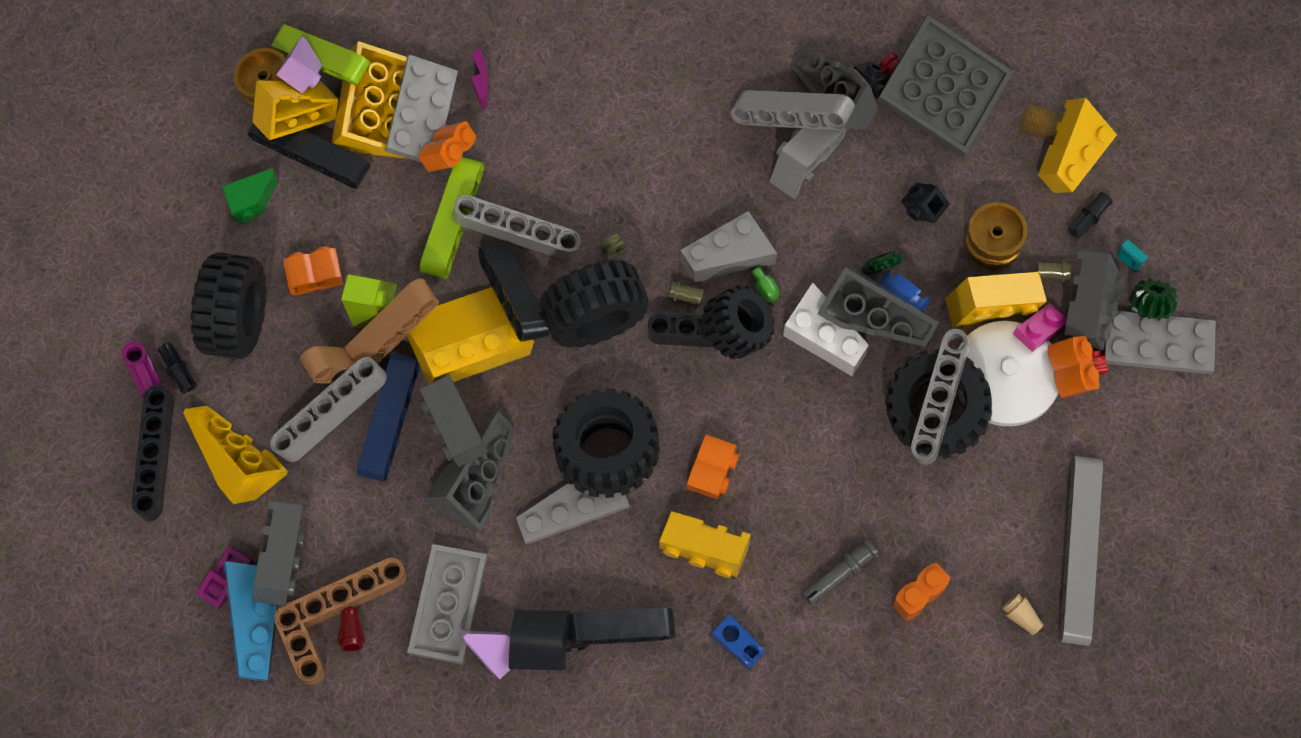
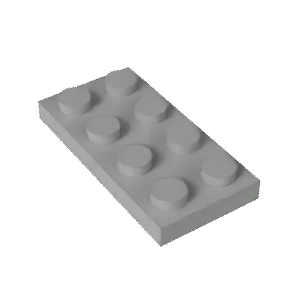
[384,54,458,163]
[1104,311,1216,374]
[407,544,488,665]

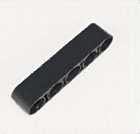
[247,123,370,189]
[478,242,549,342]
[131,385,174,521]

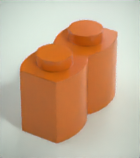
[418,121,476,172]
[283,246,344,295]
[1048,336,1099,398]
[687,434,740,500]
[892,563,950,621]

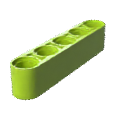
[270,24,371,86]
[420,157,484,279]

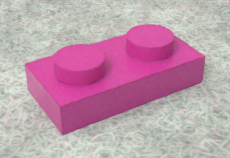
[1013,303,1067,352]

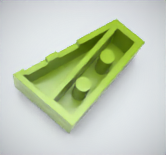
[341,274,397,329]

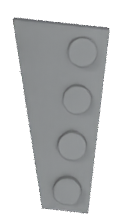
[516,456,630,545]

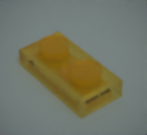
[1021,104,1063,141]

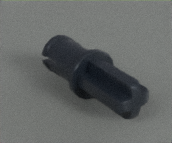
[1068,192,1113,238]
[158,342,197,394]

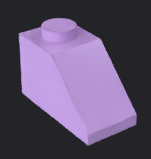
[276,36,322,94]
[458,631,510,679]

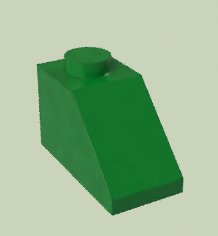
[222,169,278,223]

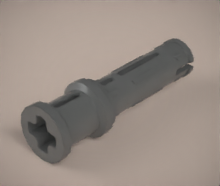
[801,537,880,605]

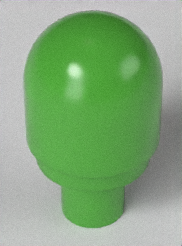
[751,267,780,303]

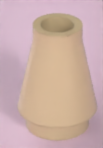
[1002,593,1044,636]

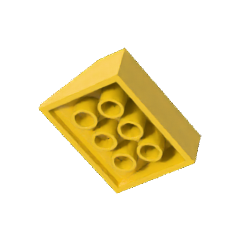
[331,41,408,159]
[407,287,534,385]

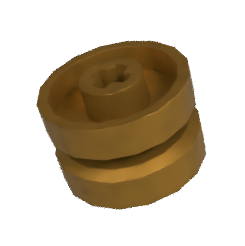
[234,47,286,110]
[964,202,1028,270]

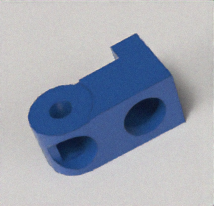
[710,614,765,670]

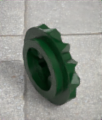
[861,251,903,275]

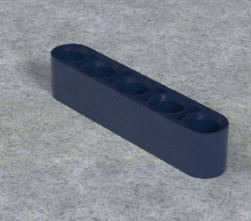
[357,351,420,482]

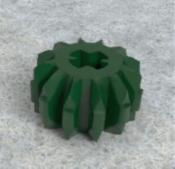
[1131,278,1178,321]

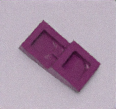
[471,49,489,110]
[196,546,255,608]

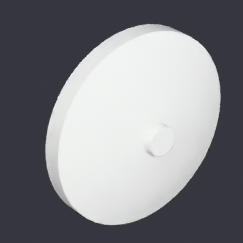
[956,321,1058,426]

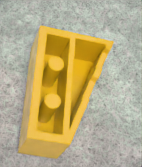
[252,81,338,140]
[1038,98,1117,193]
[945,272,1047,328]
[659,511,751,578]

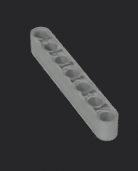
[1060,456,1103,646]

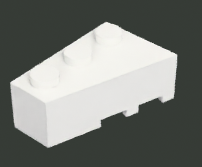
[783,283,869,376]

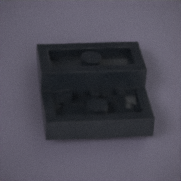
[509,610,570,671]

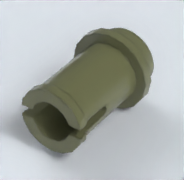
[1037,261,1071,282]
[669,281,704,306]

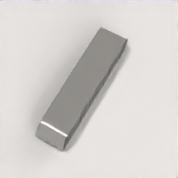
[730,90,855,130]
[452,195,580,260]
[911,329,969,465]
[270,357,387,462]

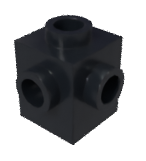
[853,61,889,99]
[901,182,950,223]

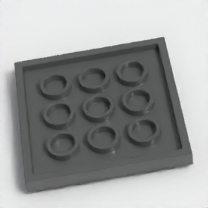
[876,15,1013,157]

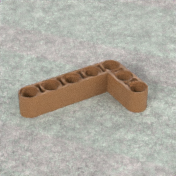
[300,278,439,384]
[274,558,407,686]

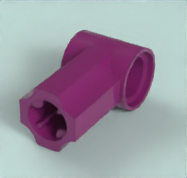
[121,341,164,398]

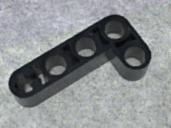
[565,608,676,652]

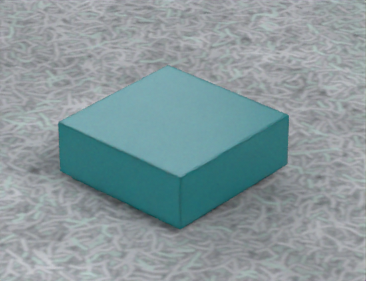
[1117,240,1148,272]

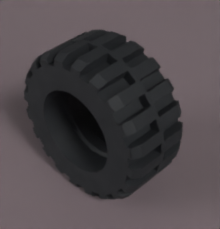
[190,252,266,359]
[540,260,649,348]
[885,349,992,459]
[552,388,660,498]

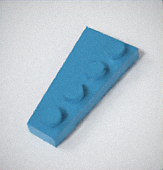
[223,561,276,681]

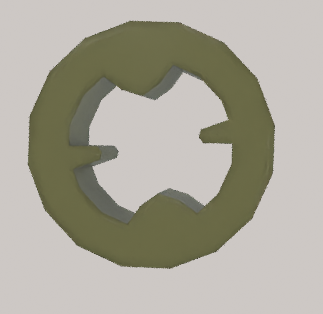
[600,234,627,259]

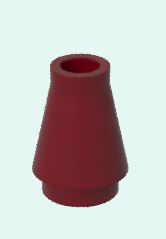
[337,608,365,652]

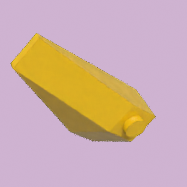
[183,406,288,504]

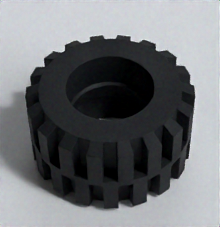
[702,285,775,359]

